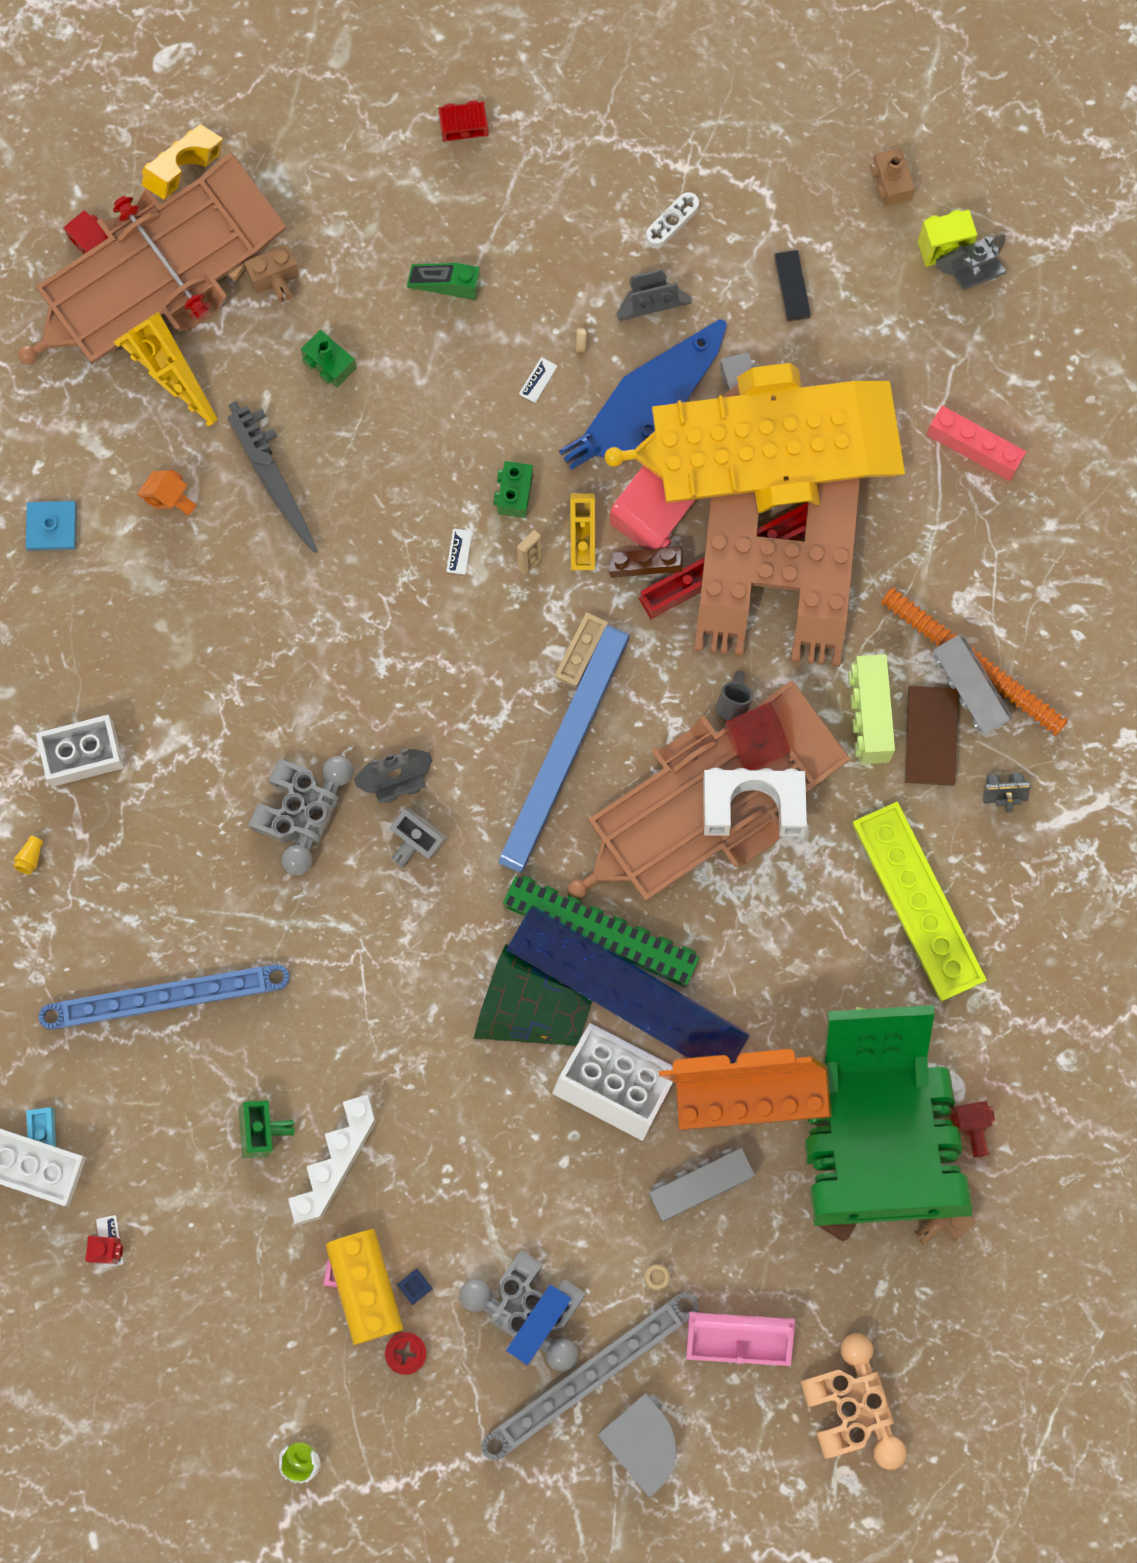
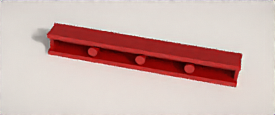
[639,503,808,620]

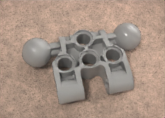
[247,755,354,876]
[459,1250,586,1371]

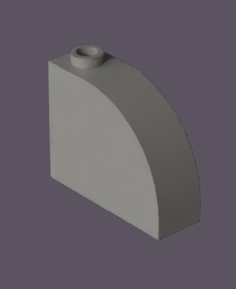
[598,1393,676,1498]

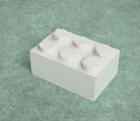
[36,715,124,787]

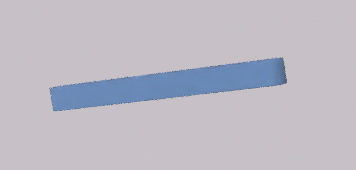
[498,625,630,873]

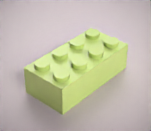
[848,654,895,764]

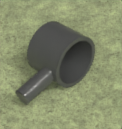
[716,671,753,722]

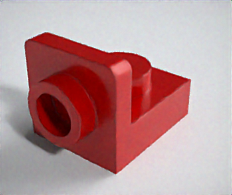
[85,1236,123,1265]

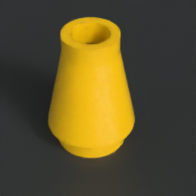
[13,836,43,875]

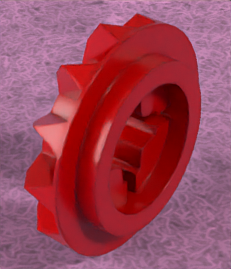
[385,1332,426,1375]

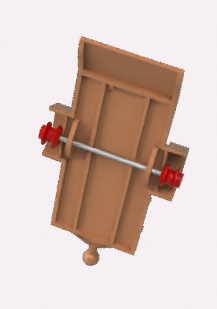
[18,153,288,365]

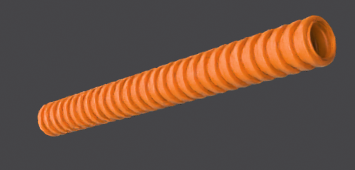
[881,587,1068,736]

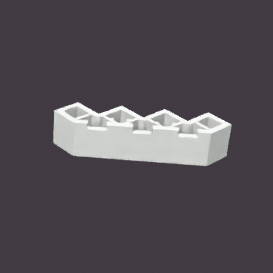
[288,1095,377,1226]

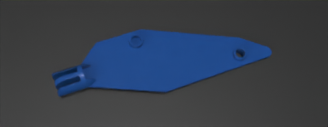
[559,319,727,471]

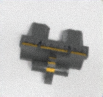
[983,773,1031,813]

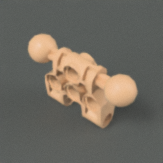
[800,1333,907,1470]

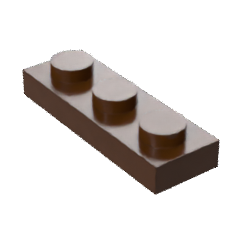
[609,546,683,578]

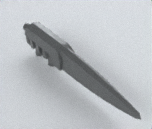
[228,402,318,553]

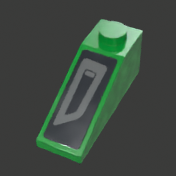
[407,263,481,300]

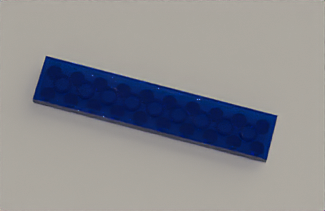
[506,906,750,1064]

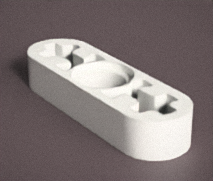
[646,192,699,249]

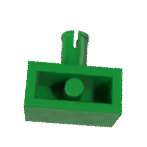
[301,329,357,388]
[238,1100,294,1159]

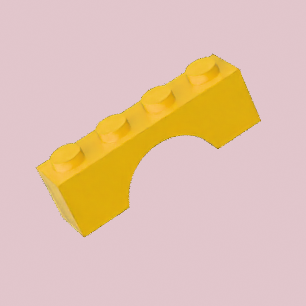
[141,124,223,200]

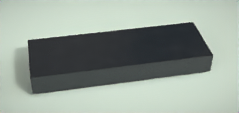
[774,250,811,321]

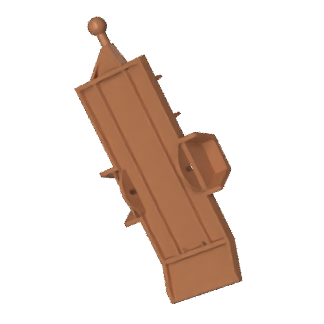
[567,680,851,902]

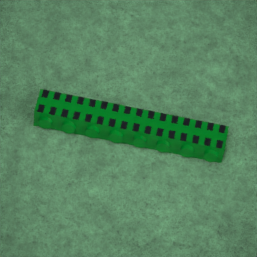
[503,876,699,988]

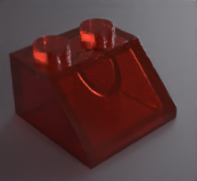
[724,702,791,771]

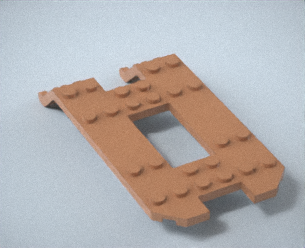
[694,384,860,667]

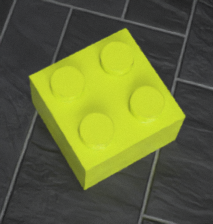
[917,210,977,267]

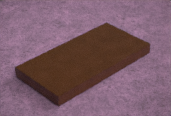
[905,686,958,786]

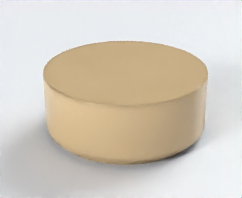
[576,328,587,353]
[644,1264,670,1291]

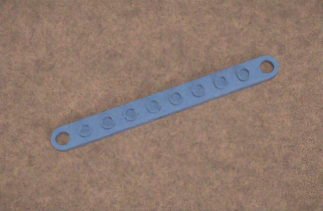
[38,964,290,1030]

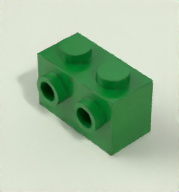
[493,461,533,518]

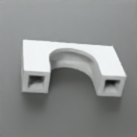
[703,768,807,836]

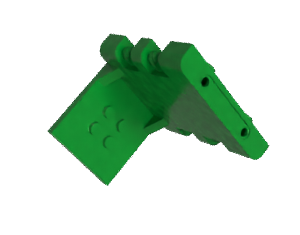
[804,1005,973,1226]

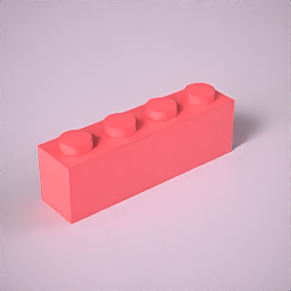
[927,406,1027,481]

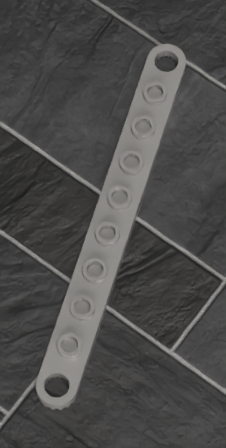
[482,1292,699,1460]

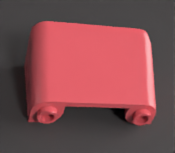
[610,466,696,550]

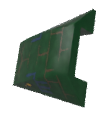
[474,943,593,1046]

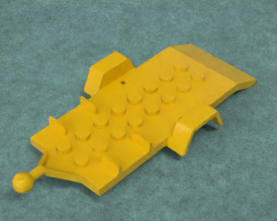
[604,363,905,513]

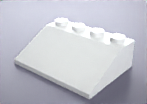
[552,1023,673,1141]

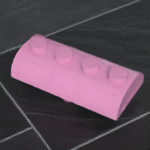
[686,1312,795,1366]

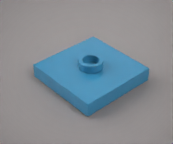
[26,501,77,551]

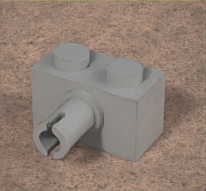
[389,808,448,868]

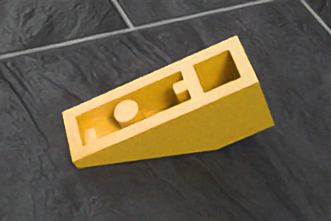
[570,494,595,570]

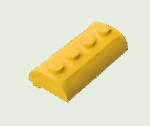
[325,1229,404,1345]

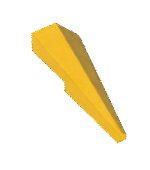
[113,311,218,426]

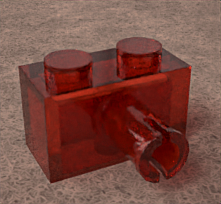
[950,1101,995,1158]

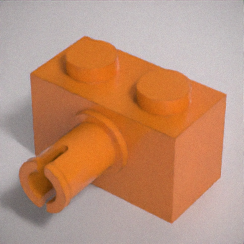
[136,470,196,516]

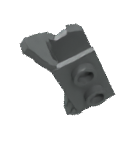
[936,233,1006,291]
[616,269,692,321]
[354,749,433,803]

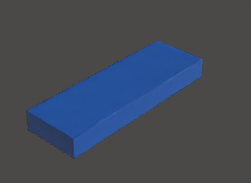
[506,1284,572,1366]

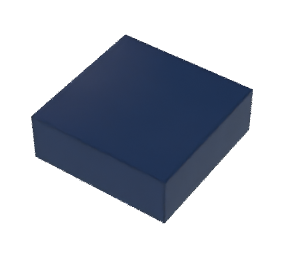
[397,1268,433,1305]

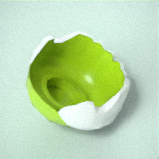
[279,1442,321,1484]

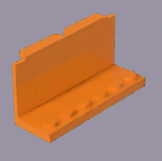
[659,1049,831,1130]

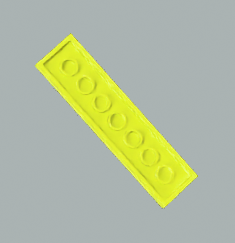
[852,801,987,1003]

